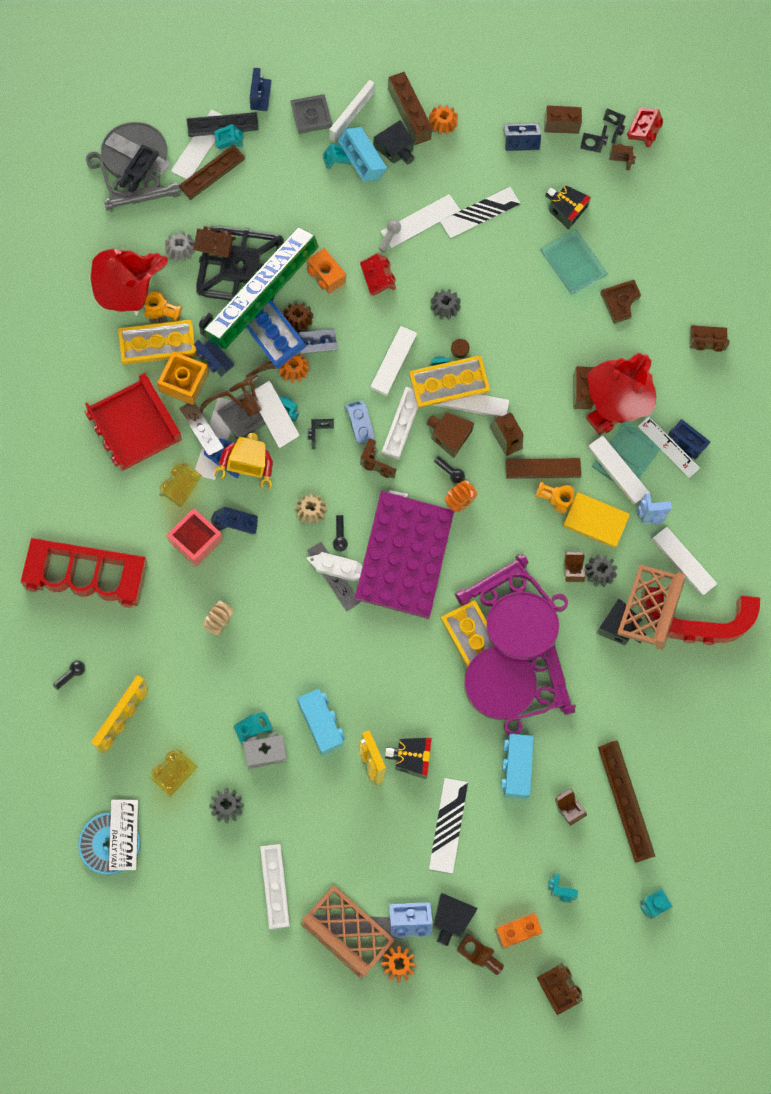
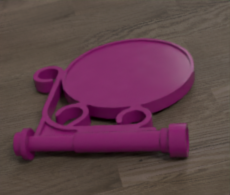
[455,554,568,660]
[464,644,576,735]

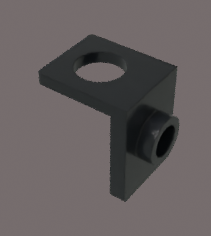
[603,108,626,144]
[580,125,609,153]
[308,419,334,450]

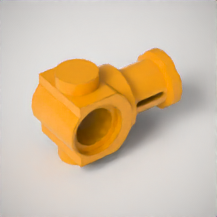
[144,291,182,321]
[535,482,574,514]

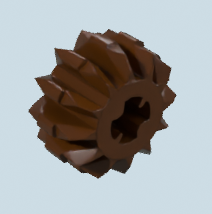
[283,301,314,332]

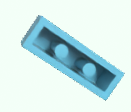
[338,127,387,182]
[297,689,345,755]
[501,734,534,799]

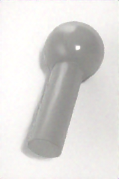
[379,220,401,252]

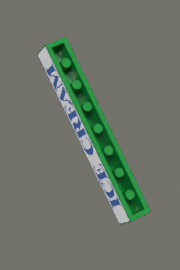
[204,227,319,350]

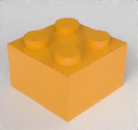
[157,351,209,405]

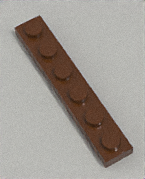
[598,740,656,863]

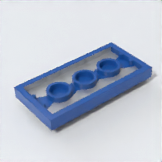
[246,300,307,369]

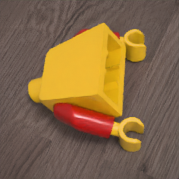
[214,433,273,490]

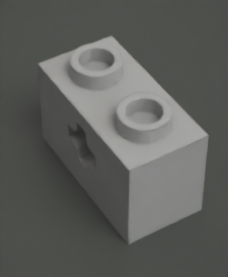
[243,733,287,769]

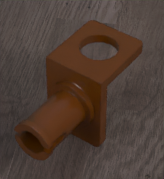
[457,934,504,975]

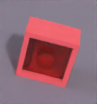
[166,508,223,567]

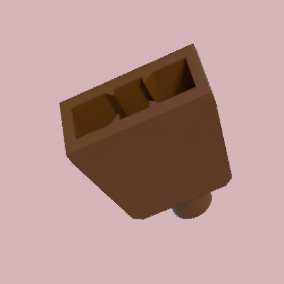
[426,413,474,458]
[490,413,524,457]

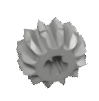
[165,231,195,263]

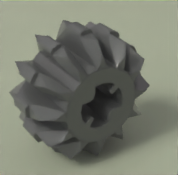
[430,288,461,320]
[585,554,617,587]
[209,788,244,823]

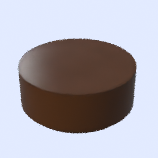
[451,339,470,358]

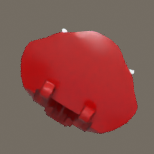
[90,249,168,316]
[587,353,657,421]

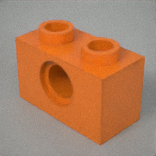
[306,248,346,294]
[494,913,543,949]

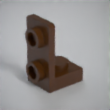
[360,439,397,478]

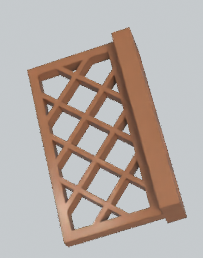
[618,565,685,650]
[300,885,395,980]

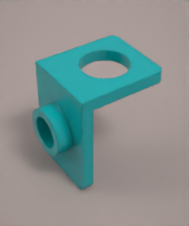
[234,712,273,743]

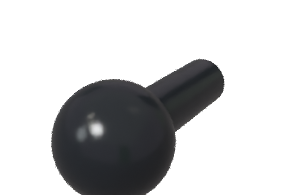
[433,456,465,484]
[333,515,348,552]
[53,660,85,690]

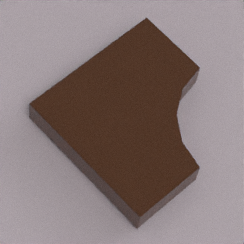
[600,280,641,324]

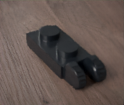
[119,144,159,193]

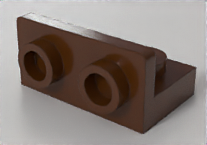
[193,226,236,258]
[690,325,730,352]
[536,963,583,1015]

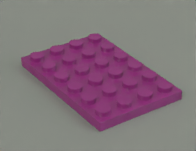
[354,491,454,619]

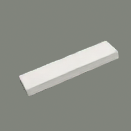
[329,80,375,142]
[370,326,417,396]
[382,387,418,460]
[433,394,509,418]
[588,436,650,505]
[652,527,717,597]
[260,844,290,930]

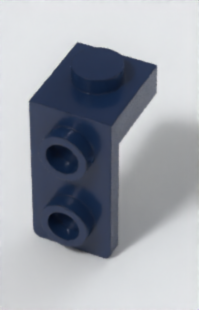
[211,507,258,534]

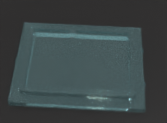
[540,229,608,295]
[592,421,660,483]

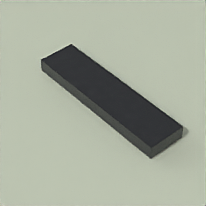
[187,112,259,137]

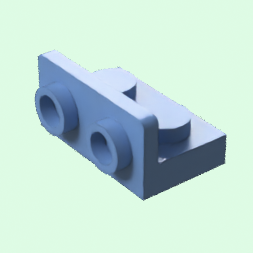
[389,902,432,938]

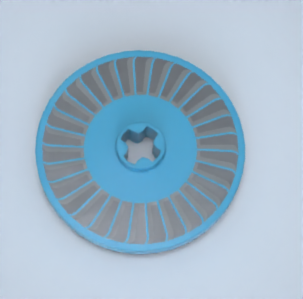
[78,813,140,875]

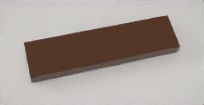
[179,145,245,200]
[505,458,582,479]

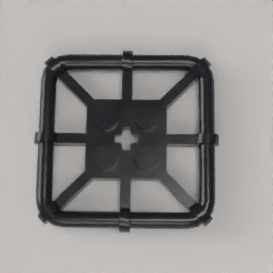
[196,226,284,301]

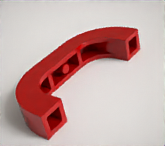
[641,586,760,645]

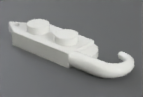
[306,552,362,582]

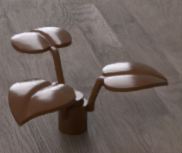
[200,361,276,417]

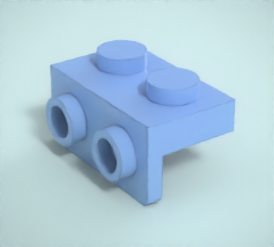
[637,493,672,524]

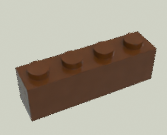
[388,71,432,145]

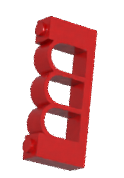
[20,538,148,608]

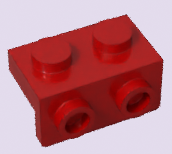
[360,253,396,296]

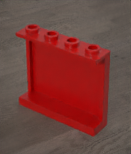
[84,373,182,471]

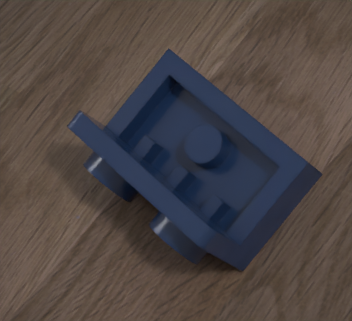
[193,340,234,377]
[668,419,711,460]

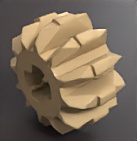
[295,493,327,526]
[203,601,234,636]

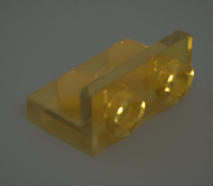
[159,463,202,507]
[149,749,198,797]

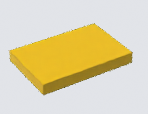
[563,492,630,549]

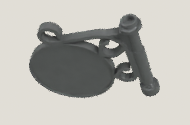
[86,122,180,212]

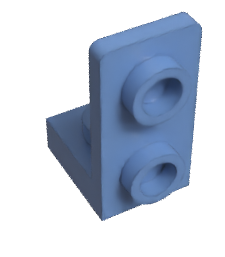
[344,400,375,444]

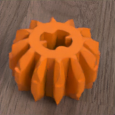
[429,105,458,135]
[278,354,310,384]
[445,481,477,512]
[381,946,417,983]

